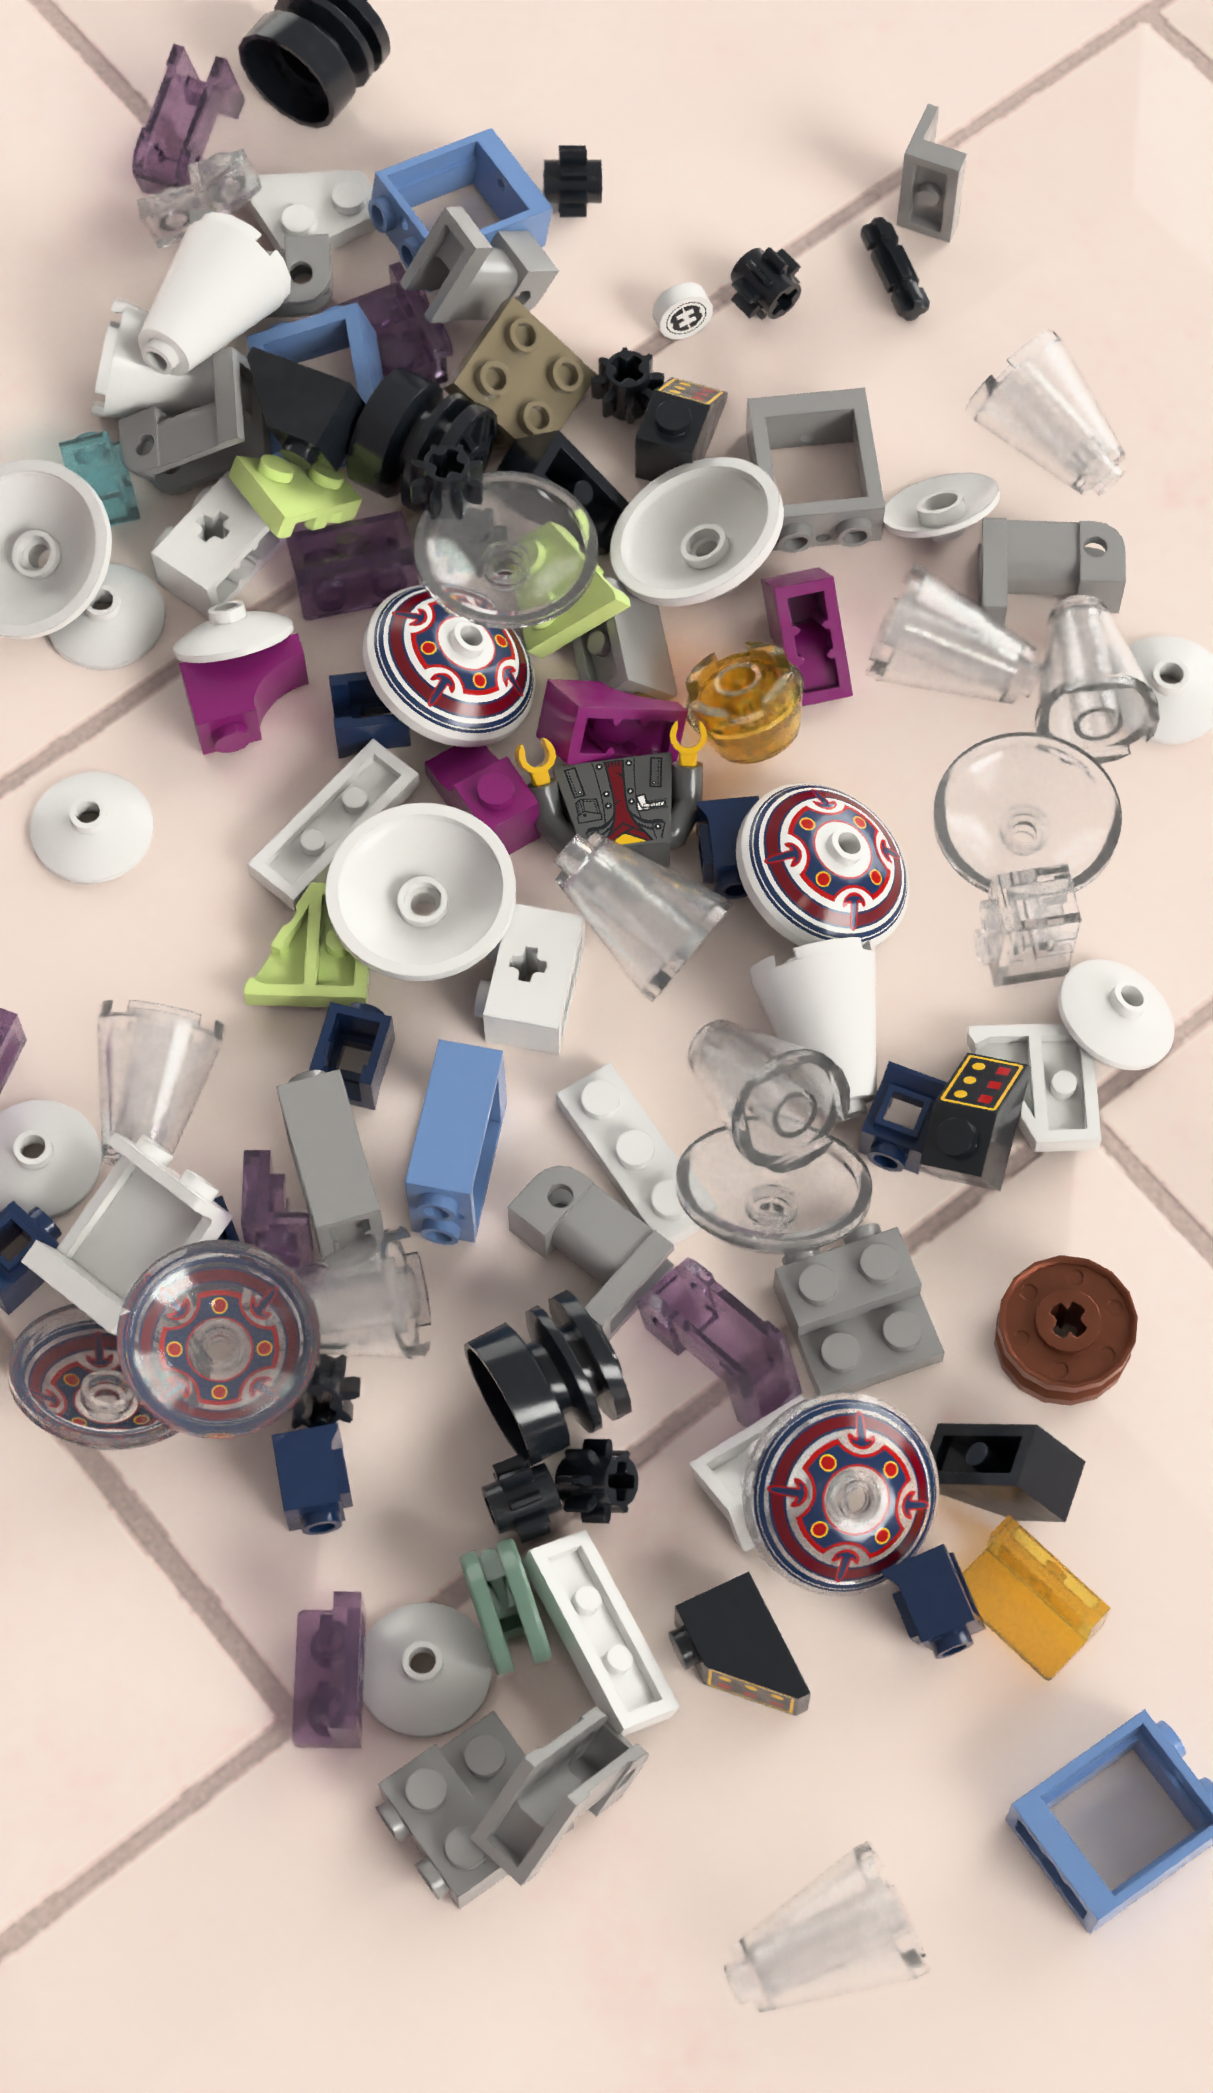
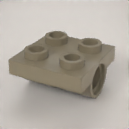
[443,296,597,449]

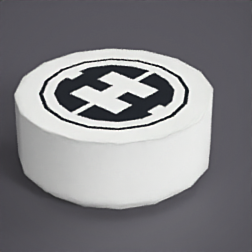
[652,283,713,340]

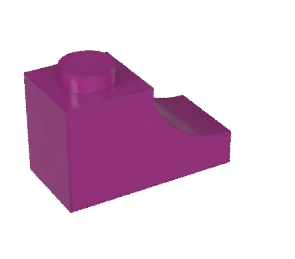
[761,567,853,708]
[179,633,309,755]
[536,679,688,765]
[424,746,541,855]

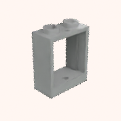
[746,387,885,553]
[276,1069,388,1275]

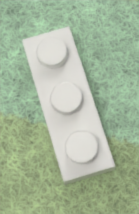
[247,739,420,911]
[556,1062,715,1245]
[522,1529,681,1737]

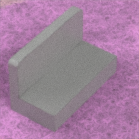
[897,103,967,243]
[572,576,678,701]

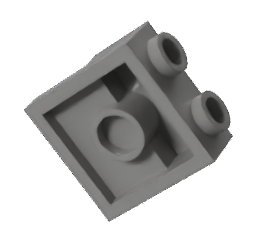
[773,1223,945,1403]
[375,1711,574,1909]

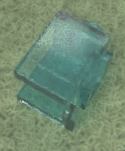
[59,430,140,526]

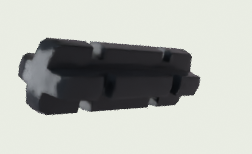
[860,217,930,321]

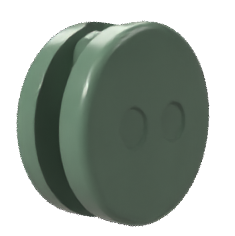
[459,1538,552,1676]

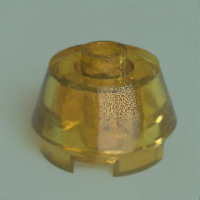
[685,641,804,764]

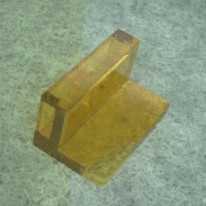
[963,1515,1111,1681]

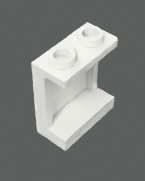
[21,1133,234,1344]

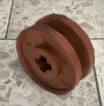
[994,1255,1138,1406]

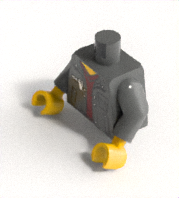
[515,720,707,903]

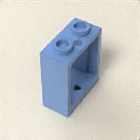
[368,128,553,293]
[247,302,384,468]
[405,1039,507,1245]
[1005,1709,1213,1934]

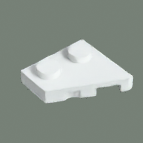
[236,169,377,251]
[967,1023,1101,1152]

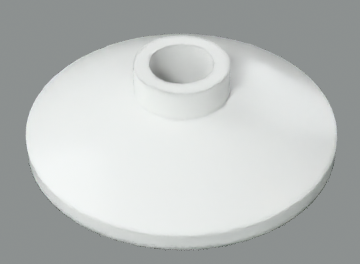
[883,472,1000,542]
[48,563,166,670]
[173,601,294,663]
[1106,635,1213,745]
[30,771,154,884]
[1057,959,1174,1070]
[0,1100,102,1219]
[356,1602,492,1738]

